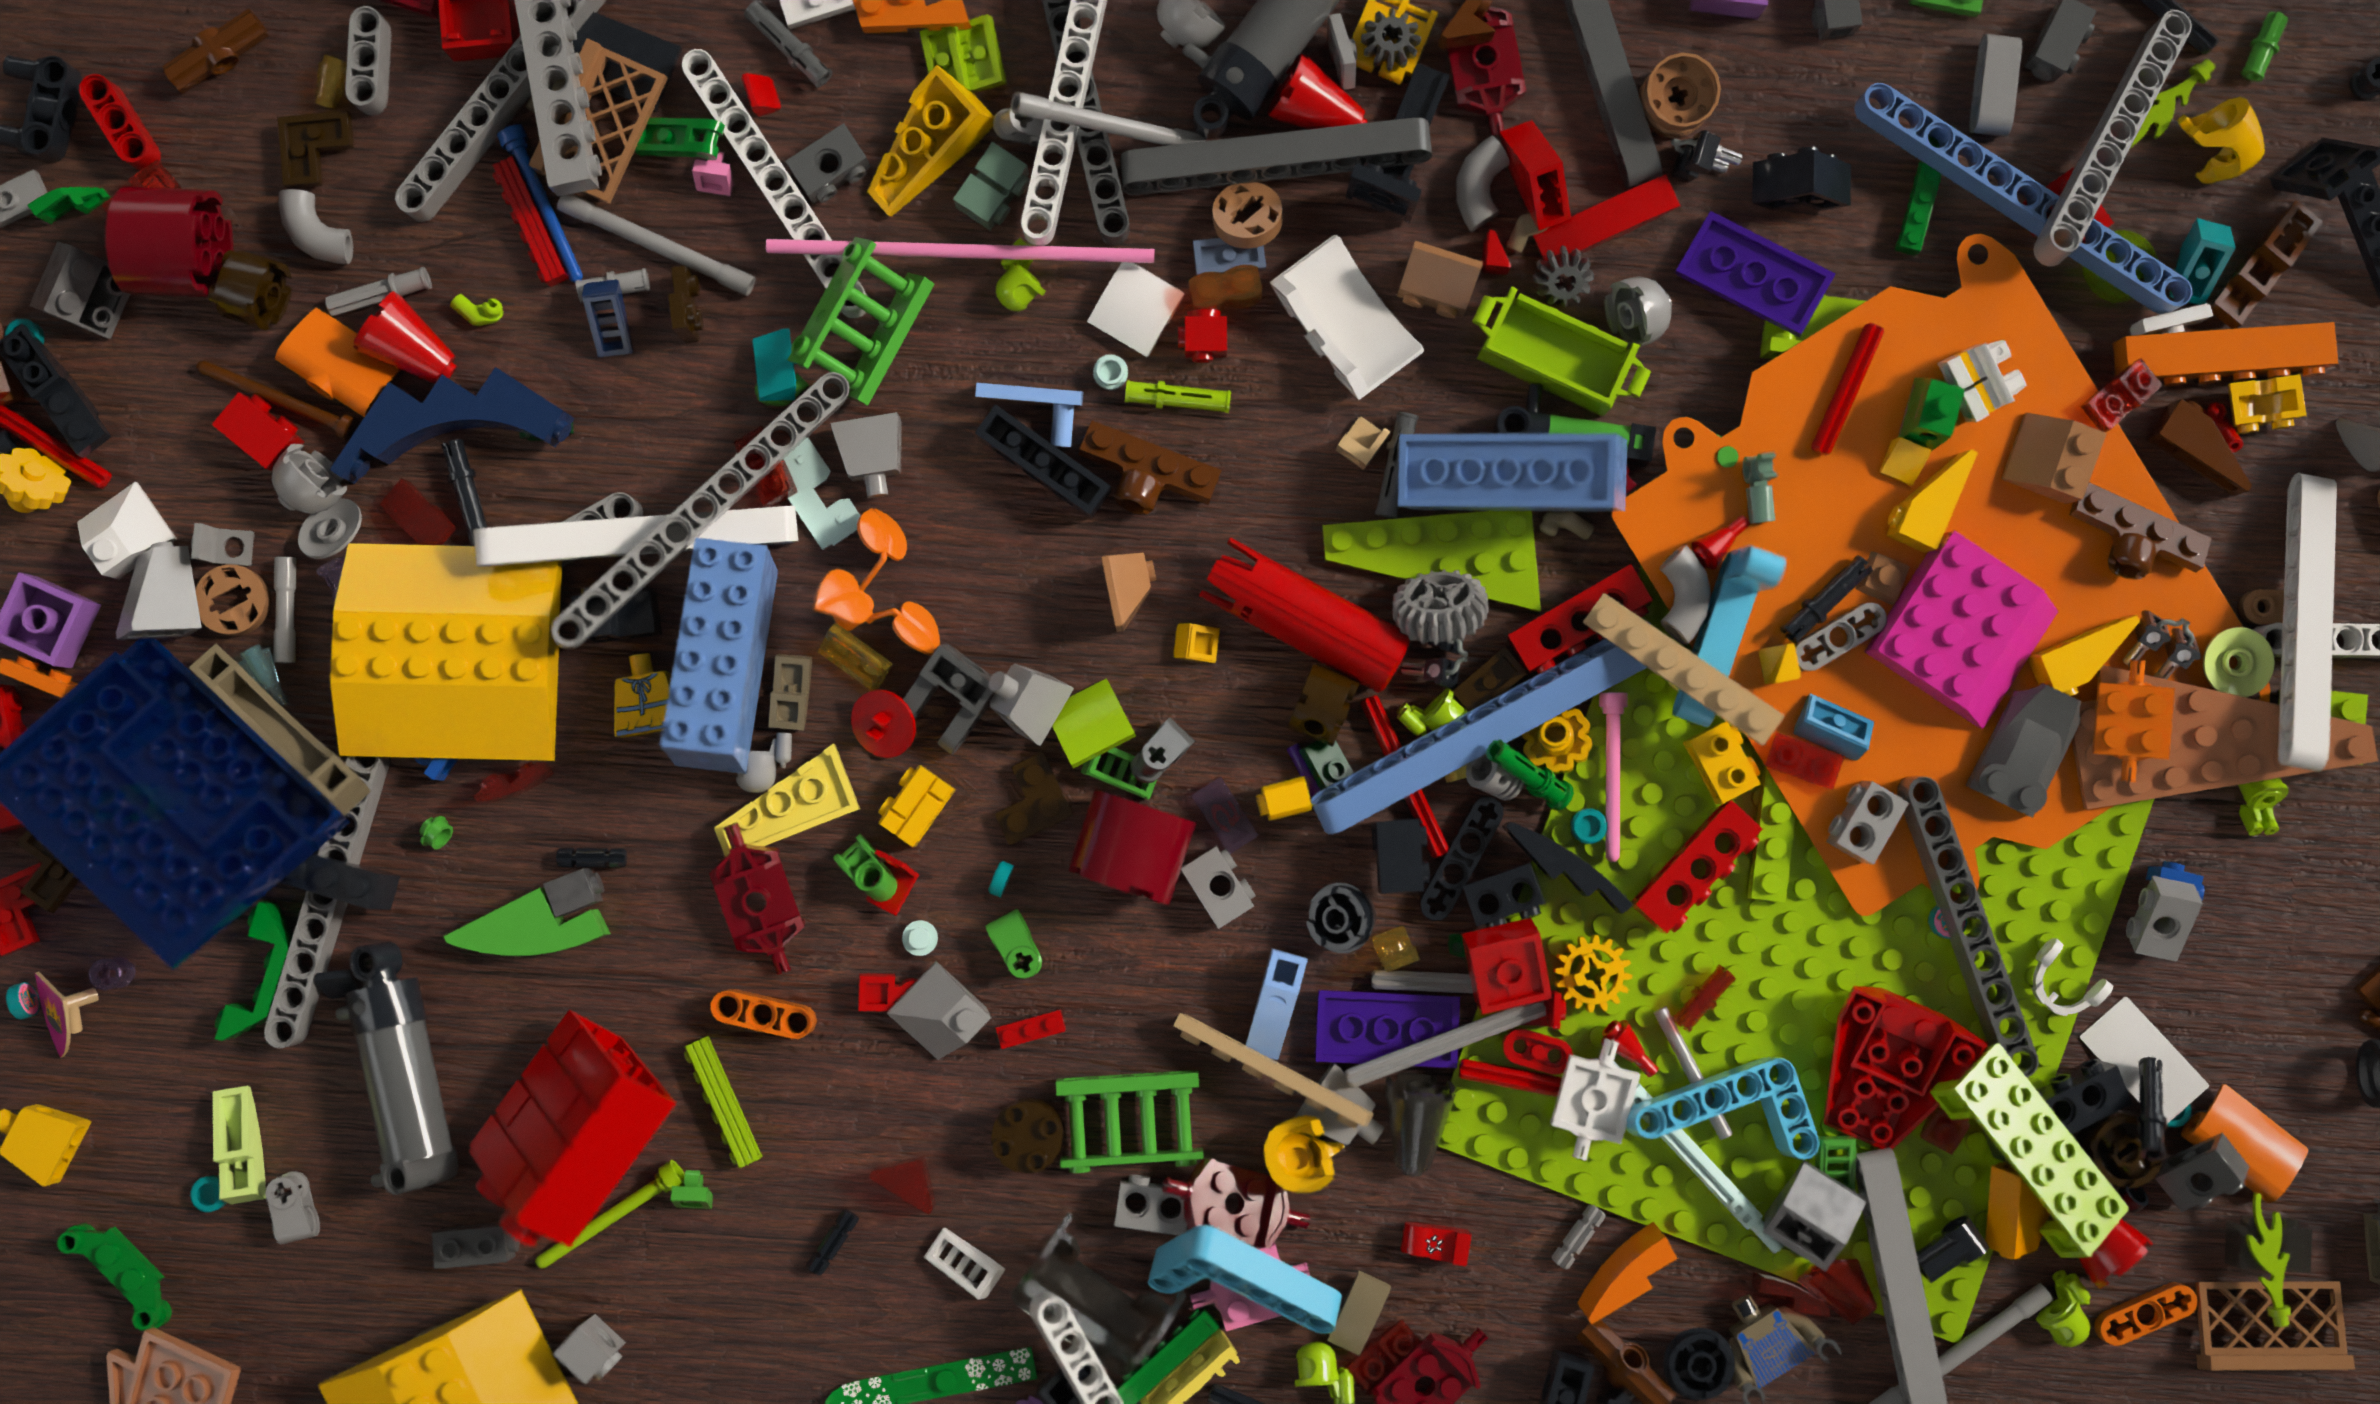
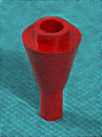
[1691,515,1750,570]
[1601,1020,1659,1078]

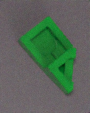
[27,187,111,224]

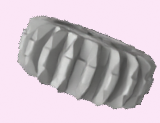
[1392,569,1489,645]

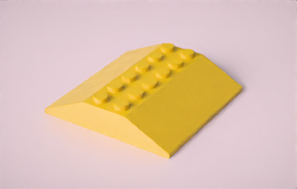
[330,543,562,761]
[318,1289,578,1404]

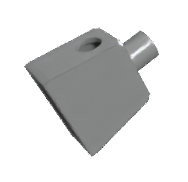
[831,412,901,498]
[988,663,1074,746]
[1294,1062,1384,1146]

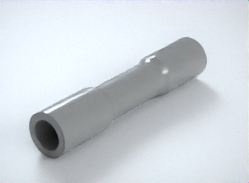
[273,557,296,663]

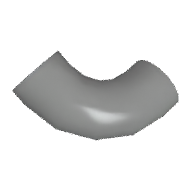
[1456,136,1510,232]
[278,189,353,264]
[1660,544,1711,645]

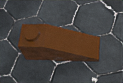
[2146,399,2252,496]

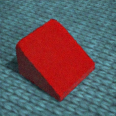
[741,73,781,117]
[1481,230,1511,275]

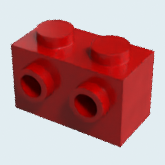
[211,392,305,471]

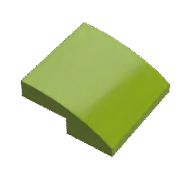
[919,14,1007,93]
[1052,678,1136,769]

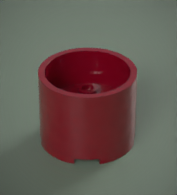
[106,186,233,298]
[1068,790,1196,905]

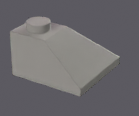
[887,961,991,1060]

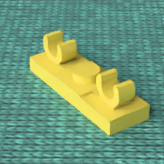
[1139,1328,1240,1404]

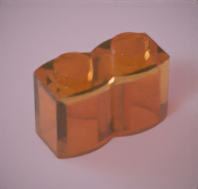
[1189,265,1263,311]

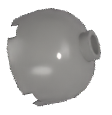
[1157,0,1225,49]
[1605,276,1672,348]
[271,444,347,514]

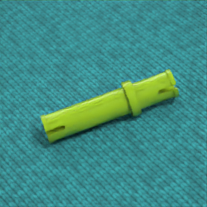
[1125,380,1231,413]

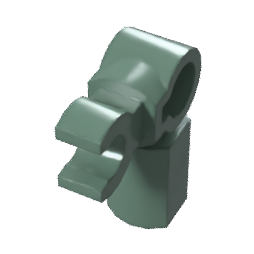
[1742,452,1778,524]

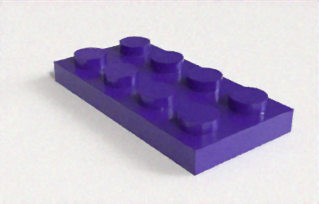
[1675,211,1835,338]
[1315,990,1460,1068]

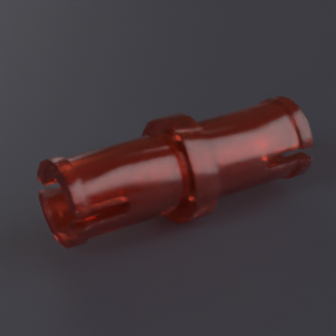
[1672,965,1736,1033]

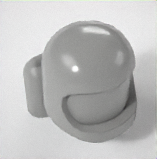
[736,733,792,793]

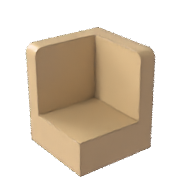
[1336,417,1390,470]

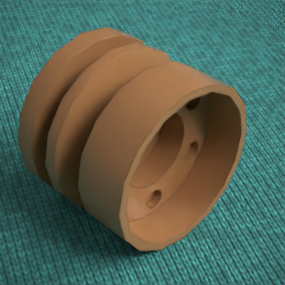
[1638,52,1721,139]

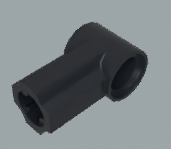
[1916,1215,1989,1283]

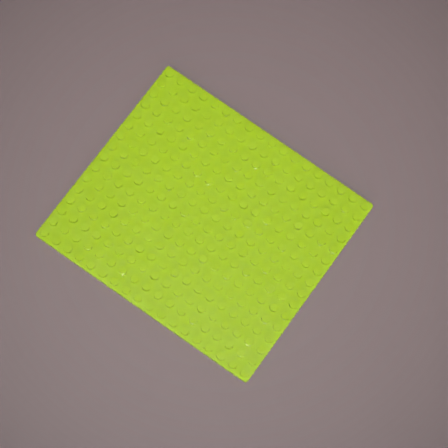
[1429,566,2155,1343]

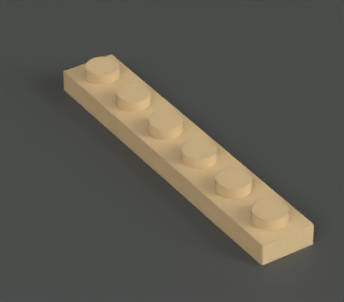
[1583,593,1784,746]
[1173,1013,1374,1129]

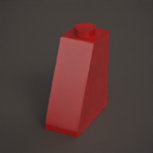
[1500,120,1571,231]

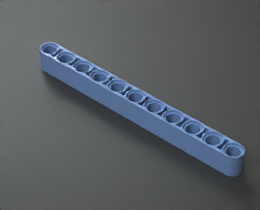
[1854,83,2192,314]
[1310,621,1651,834]

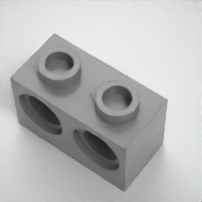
[1826,781,1909,865]
[1114,1174,1187,1235]

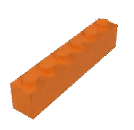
[2113,322,2339,389]

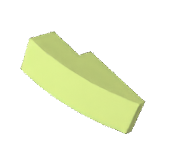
[213,1086,266,1204]

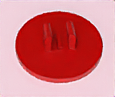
[851,689,916,758]

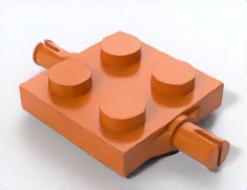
[2092,660,2175,782]

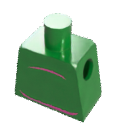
[1897,377,1964,452]

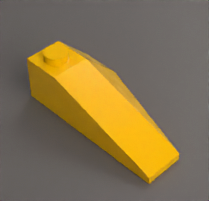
[867,65,994,217]

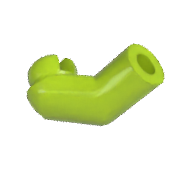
[450,294,503,326]

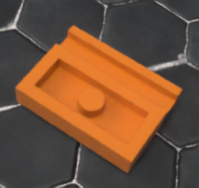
[0,655,89,701]

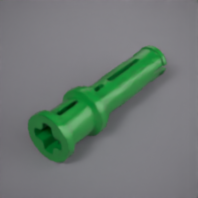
[1486,739,1574,811]

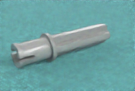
[325,267,432,316]

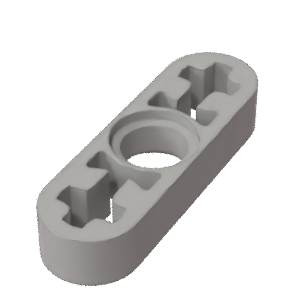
[1794,603,1887,671]

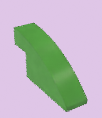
[443,887,611,956]

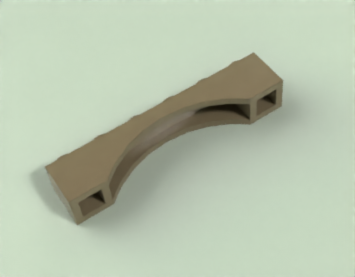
[189,644,371,816]

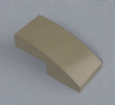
[769,654,812,731]
[1327,1270,1391,1355]

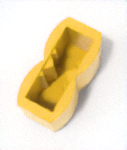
[1256,776,1312,821]

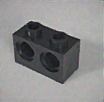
[1463,863,1547,929]

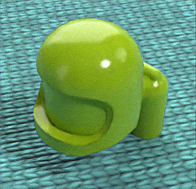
[995,237,1047,312]
[1396,688,1469,736]
[2238,778,2289,836]
[2036,1270,2090,1347]
[1294,1342,1355,1404]

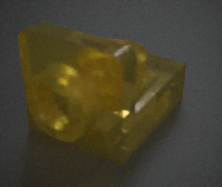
[1372,926,1420,972]

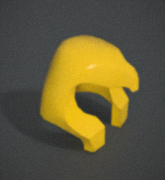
[2177,97,2265,184]
[1264,1115,1345,1194]

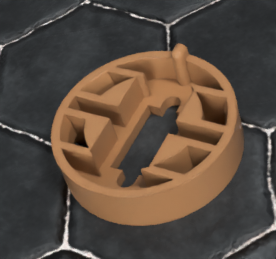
[1212,182,1283,249]
[195,564,271,636]

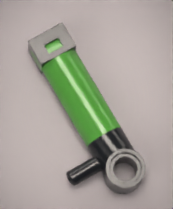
[1493,383,1656,467]

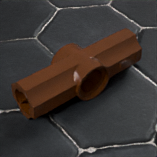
[162,8,269,94]
[1576,1319,1677,1404]

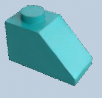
[2169,218,2236,305]

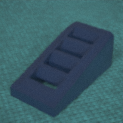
[582,279,633,358]

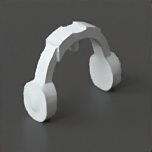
[2031,938,2113,1016]

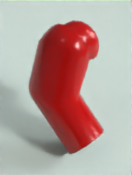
[2203,402,2244,453]

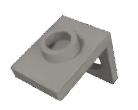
[191,523,254,566]

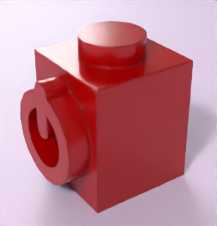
[1178,309,1227,363]

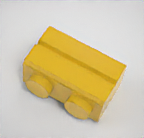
[878,765,956,847]

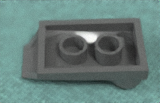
[1965,683,2081,818]

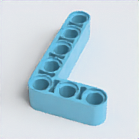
[1672,545,1786,727]
[1626,1057,1819,1159]
[1148,1225,1342,1334]

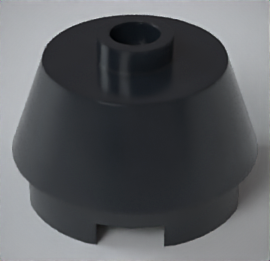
[1307,883,1376,954]
[1663,1328,1735,1400]

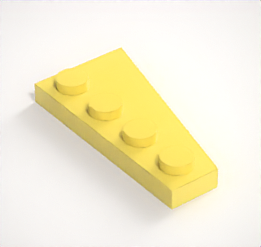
[714,743,860,857]

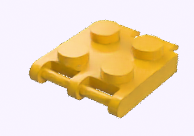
[1352,0,1438,85]

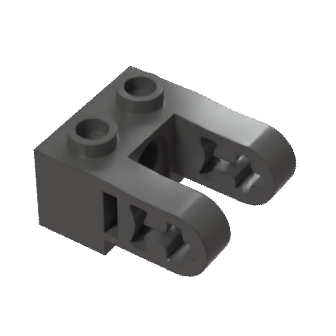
[903,644,995,755]

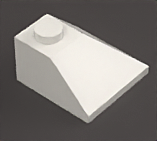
[77,482,177,579]

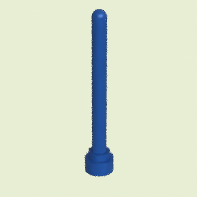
[496,124,583,283]

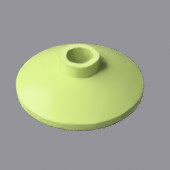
[2203,627,2275,697]

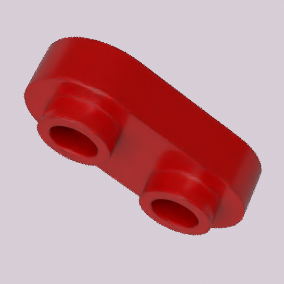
[1502,1028,1573,1075]

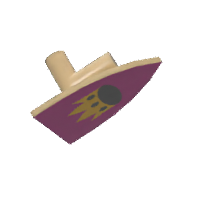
[35,972,99,1058]

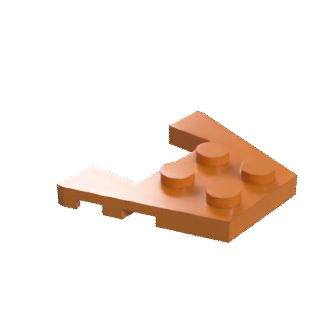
[853,0,971,34]

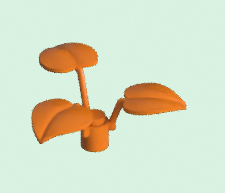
[813,508,940,656]

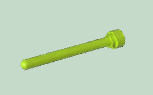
[535,1160,685,1269]

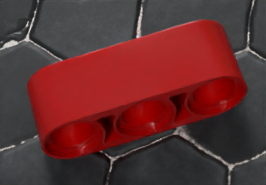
[79,74,161,172]

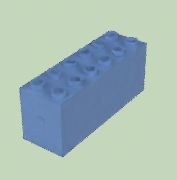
[1398,434,1627,512]
[661,537,778,774]

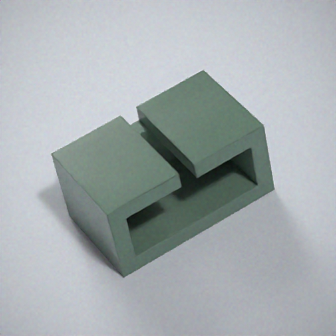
[953,142,1030,230]

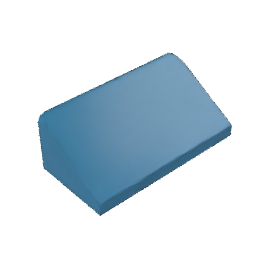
[1794,693,1874,761]

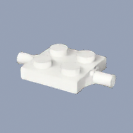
[1550,1038,1640,1160]

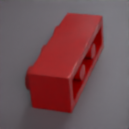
[996,1009,1066,1049]

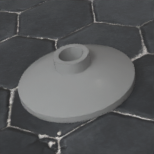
[298,498,362,559]

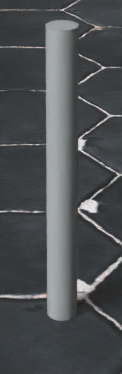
[1654,1006,1733,1140]

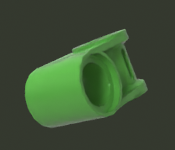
[833,834,897,902]
[985,908,1042,978]

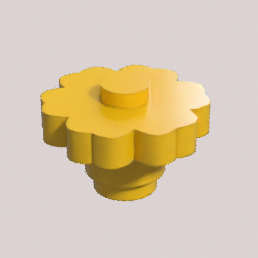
[0,448,71,513]
[1522,709,1593,775]

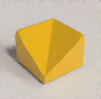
[1759,643,1801,684]

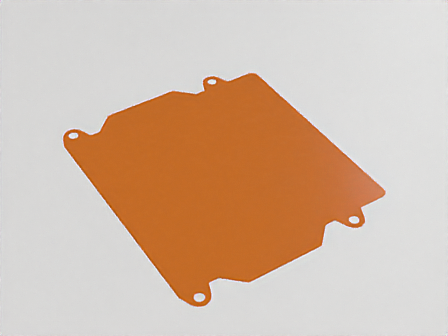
[1612,234,2271,916]

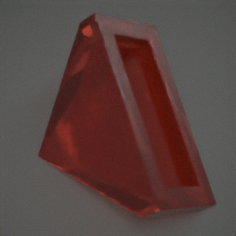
[1797,1258,1877,1325]

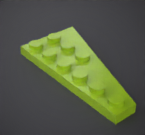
[1322,511,1541,612]

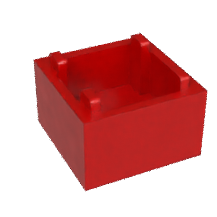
[438,0,521,62]
[1462,918,1552,1015]

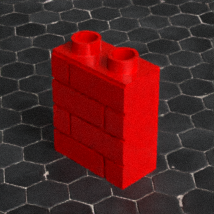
[469,1009,676,1248]

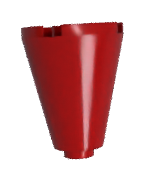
[1267,53,1368,130]
[353,291,457,384]
[2078,1218,2153,1289]

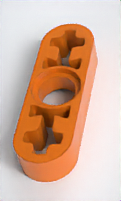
[2094,1282,2197,1346]

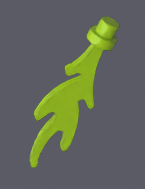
[2130,59,2215,149]
[2246,1193,2291,1327]

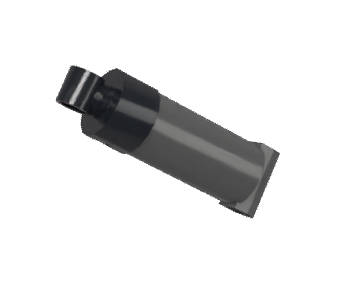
[1182,0,1340,139]
[336,941,459,1195]

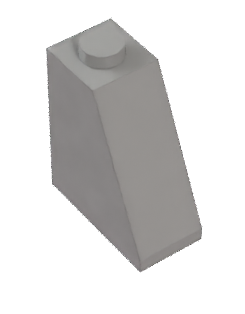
[116,542,202,639]

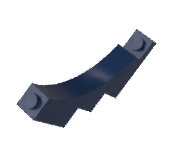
[330,367,575,484]

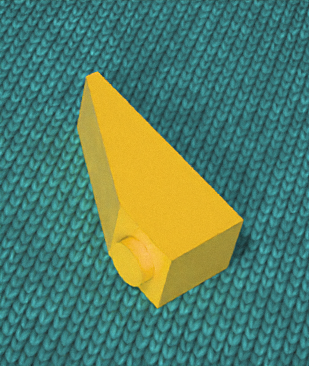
[1886,449,1978,553]
[2028,615,2140,696]

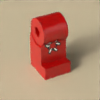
[1400,1222,1472,1267]

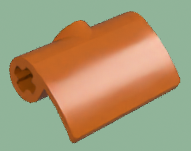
[275,308,401,417]
[2181,1084,2308,1203]

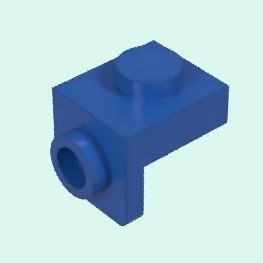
[2146,861,2205,900]

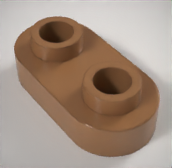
[2238,589,2284,626]

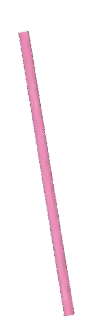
[766,239,1154,263]

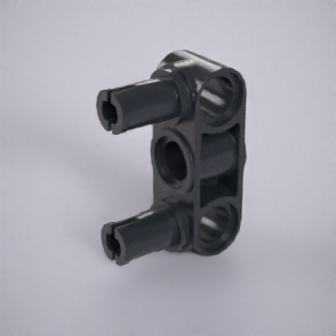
[0,55,82,163]

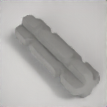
[1552,1204,1606,1270]

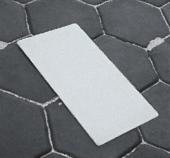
[2080,997,2209,1124]

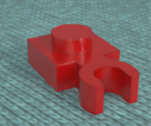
[858,973,918,1011]

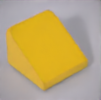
[1879,437,1931,486]
[1173,623,1220,663]

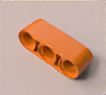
[710,989,817,1039]

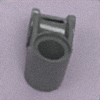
[1130,717,1195,784]

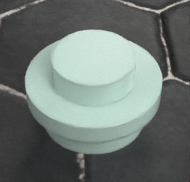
[1093,355,1128,390]
[902,920,938,956]

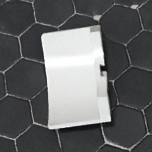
[1270,235,1424,400]

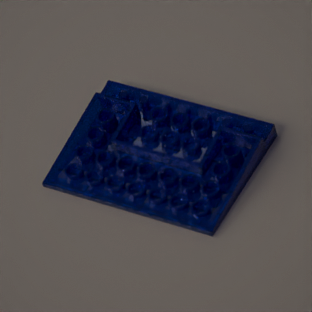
[0,638,350,970]

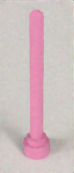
[1599,693,1628,862]

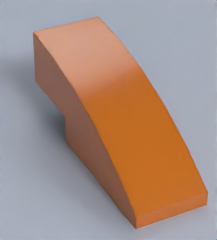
[1577,1222,1678,1325]

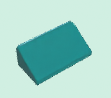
[752,328,796,401]

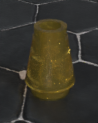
[314,55,347,110]

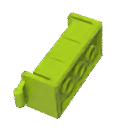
[1472,286,1651,417]

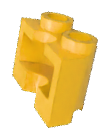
[2228,374,2307,434]

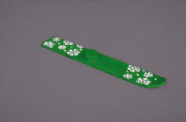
[825,1346,1037,1404]

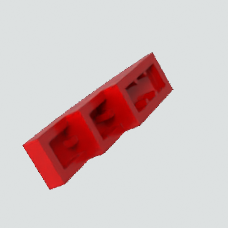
[1533,174,1681,261]

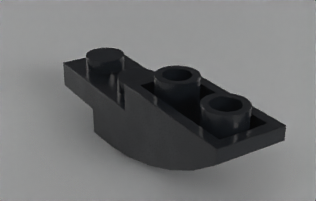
[0,324,112,458]

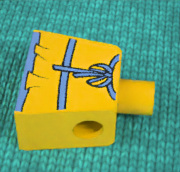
[614,653,672,738]

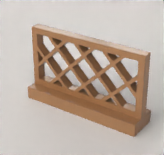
[528,38,668,204]
[2195,1281,2355,1370]

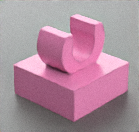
[692,152,733,196]

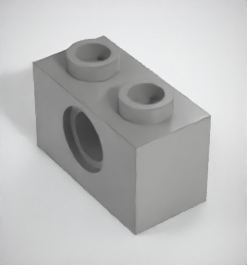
[1181,846,1256,929]
[2126,876,2203,962]
[553,1314,626,1384]

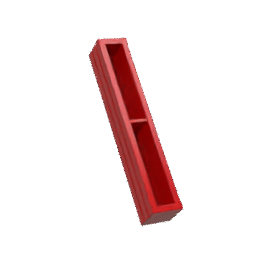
[492,156,569,287]

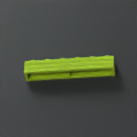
[684,1036,763,1168]

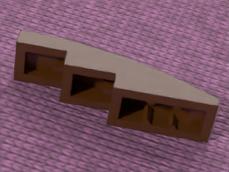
[2210,200,2323,329]

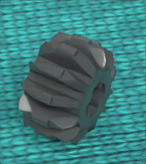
[1361,8,1421,71]
[1533,245,1594,308]

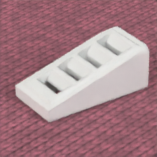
[923,1228,1005,1300]

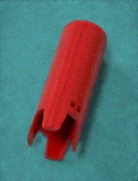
[1199,537,1411,693]

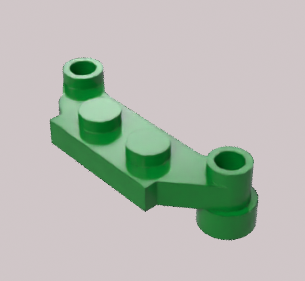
[57,1223,172,1330]

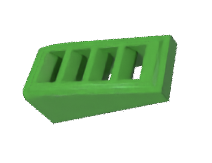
[1081,748,1157,800]
[1815,1135,1856,1192]

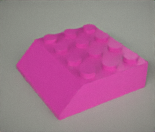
[1864,530,2058,729]

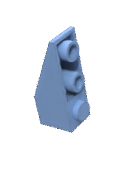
[1245,948,1308,1060]

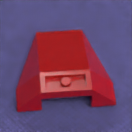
[1823,986,1987,1149]

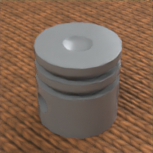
[1466,754,1524,801]

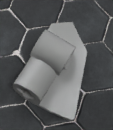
[2336,418,2380,472]

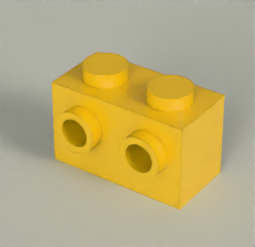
[1683,721,1761,804]

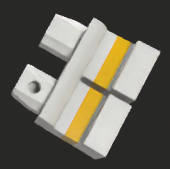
[1937,340,2027,423]

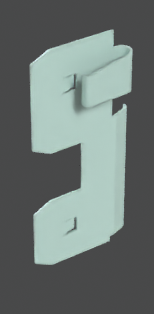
[774,438,860,550]

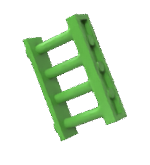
[787,237,935,406]
[1056,1070,1204,1173]

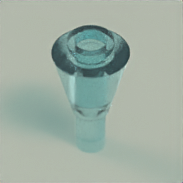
[238,644,289,706]

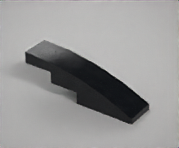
[1501,822,1633,914]

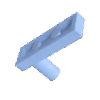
[975,383,1083,447]

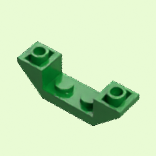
[215,901,294,1041]

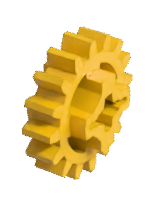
[1553,934,1632,1013]

